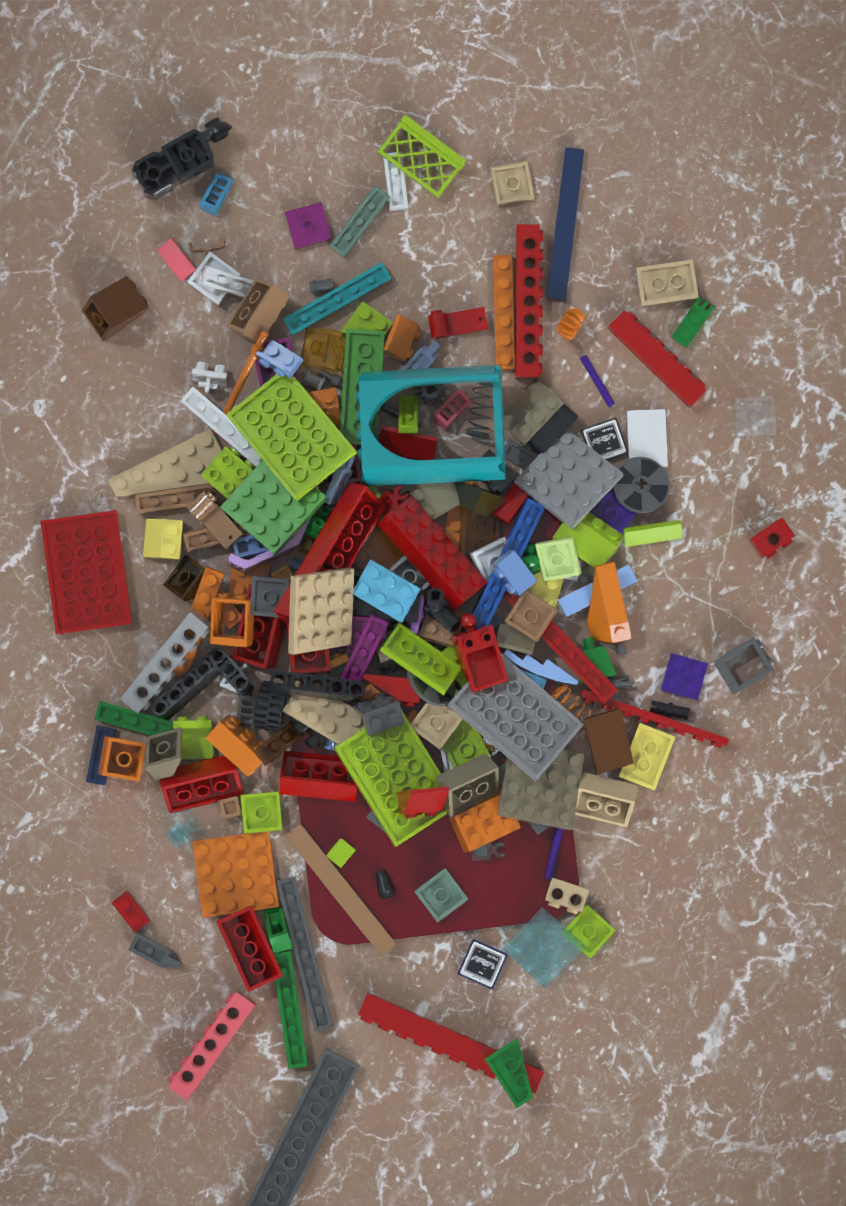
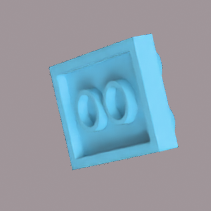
[353,559,421,622]

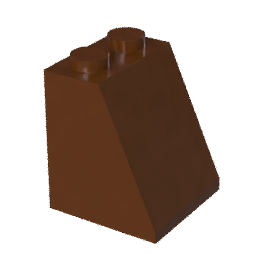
[81,276,149,341]

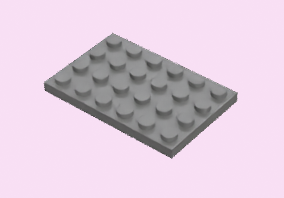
[447,653,584,782]

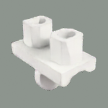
[192,362,227,394]

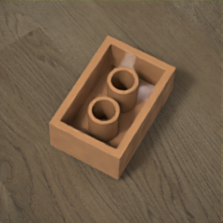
[226,277,290,343]

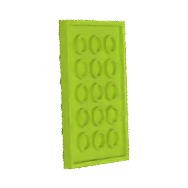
[226,374,357,502]
[333,711,447,847]

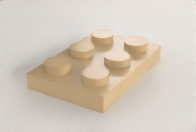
[636,259,699,306]

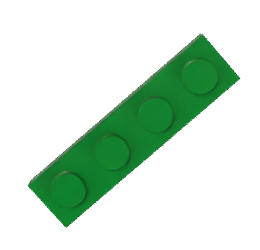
[94,701,173,736]

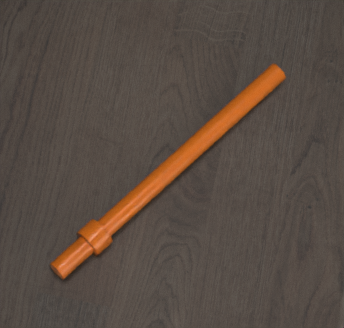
[213,330,269,435]

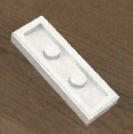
[383,152,408,211]
[200,265,254,298]

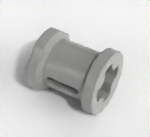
[302,370,326,391]

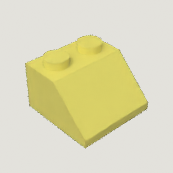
[143,519,185,560]

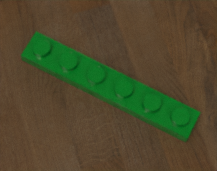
[273,950,308,1069]

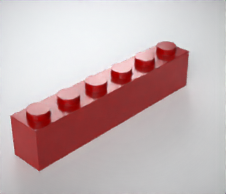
[608,310,707,408]

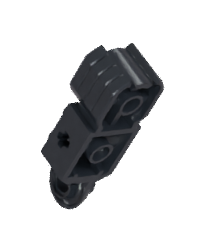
[132,117,232,200]

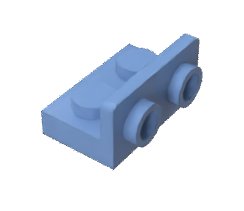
[256,340,304,379]

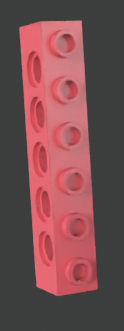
[168,990,256,1100]

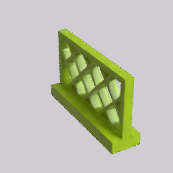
[377,114,466,198]

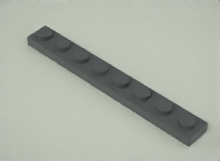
[276,876,333,1031]

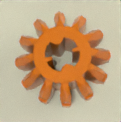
[556,306,585,340]

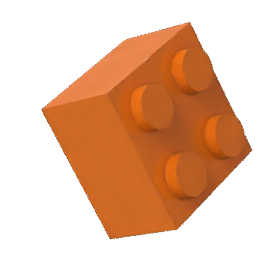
[98,736,147,782]

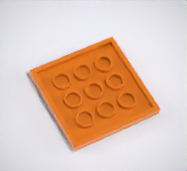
[192,831,279,918]

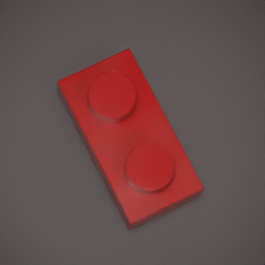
[112,891,150,933]

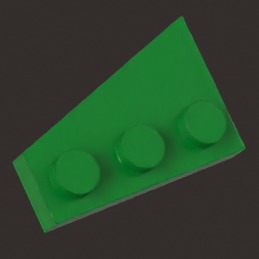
[485,1038,533,1108]

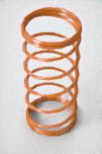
[551,683,592,741]

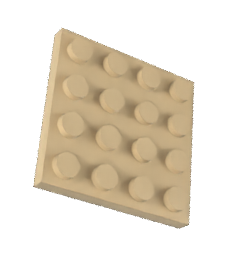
[288,568,354,655]

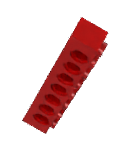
[515,224,543,379]

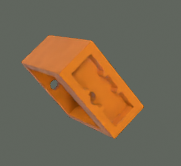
[210,593,254,647]

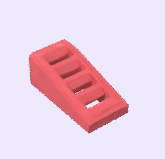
[431,389,472,431]

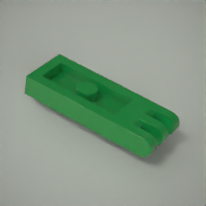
[671,296,715,348]

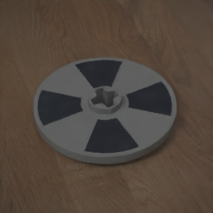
[613,457,670,513]
[407,670,456,706]

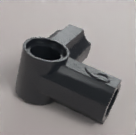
[424,588,461,633]

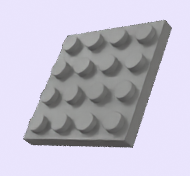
[514,429,623,530]

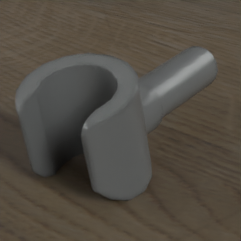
[600,641,626,654]

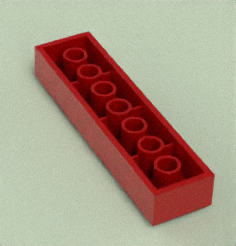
[273,482,386,625]

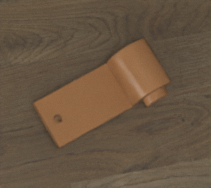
[187,491,243,550]

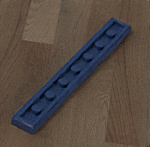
[547,147,584,301]

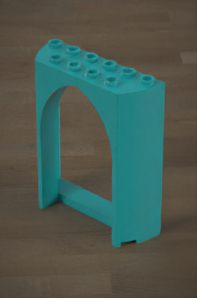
[356,364,506,487]

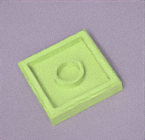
[535,537,582,581]

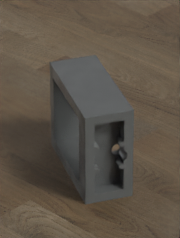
[713,637,774,694]

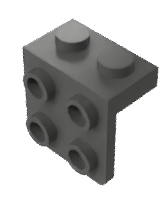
[353,693,405,735]

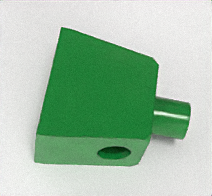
[578,637,616,683]

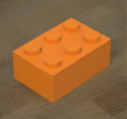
[205,714,264,777]
[448,794,521,852]

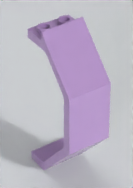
[227,485,319,573]

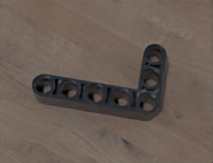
[151,647,254,720]

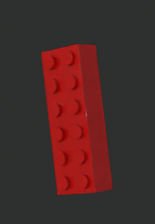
[378,496,488,611]

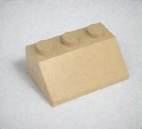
[575,772,638,828]

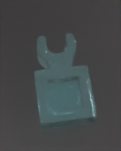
[165,817,201,848]
[472,842,505,861]

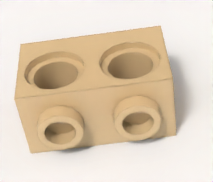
[545,878,590,914]

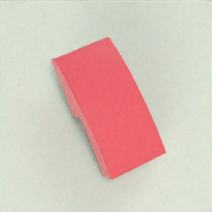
[157,238,196,281]

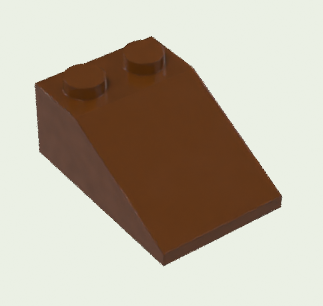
[355,526,404,571]

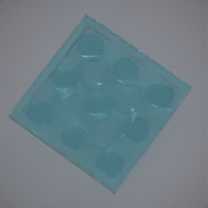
[503,907,584,989]

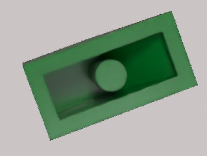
[263,905,293,953]

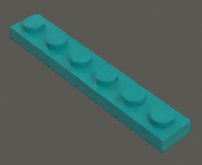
[283,262,392,336]

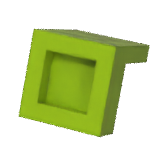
[326,838,356,868]

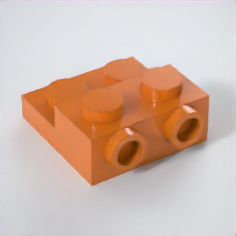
[229,563,271,597]

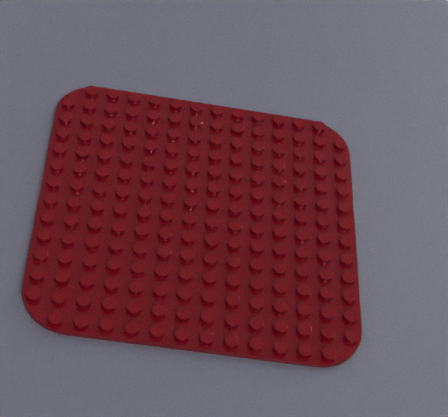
[288,653,579,945]

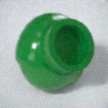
[521,543,541,575]

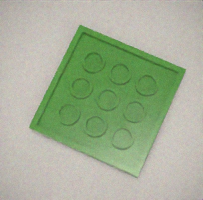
[220,460,328,556]

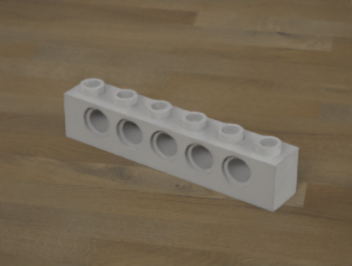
[120,608,211,713]

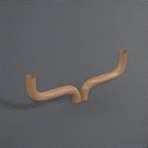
[188,239,225,254]

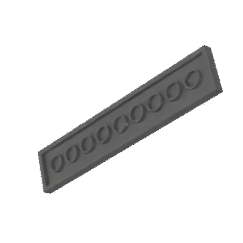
[246,1048,360,1206]

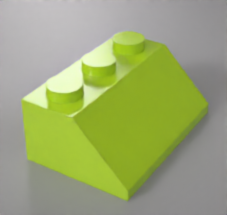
[552,512,625,568]

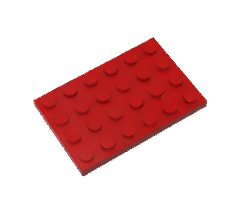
[40,510,133,635]

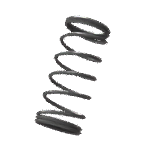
[465,381,494,438]

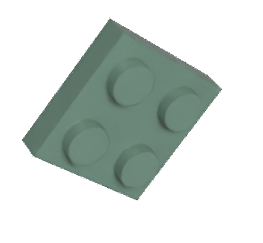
[414,868,468,922]

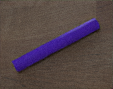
[580,355,615,408]
[544,827,563,880]

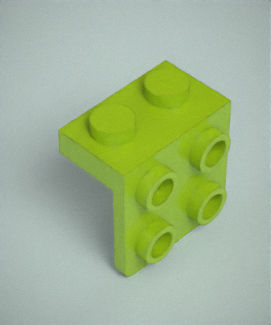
[202,446,255,499]
[173,716,214,759]

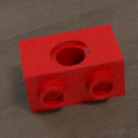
[749,517,795,559]

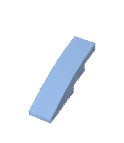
[557,564,637,617]
[503,649,579,685]

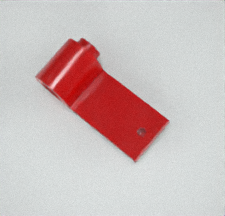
[427,307,488,339]

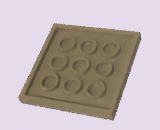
[497,750,585,830]

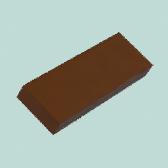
[253,721,304,766]

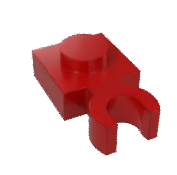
[378,485,410,516]

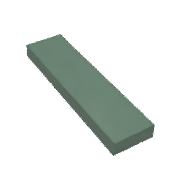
[330,185,391,258]

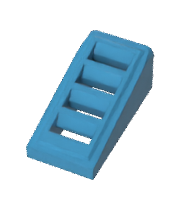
[200,172,234,216]

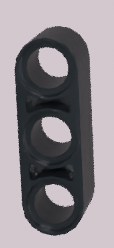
[527,404,579,455]

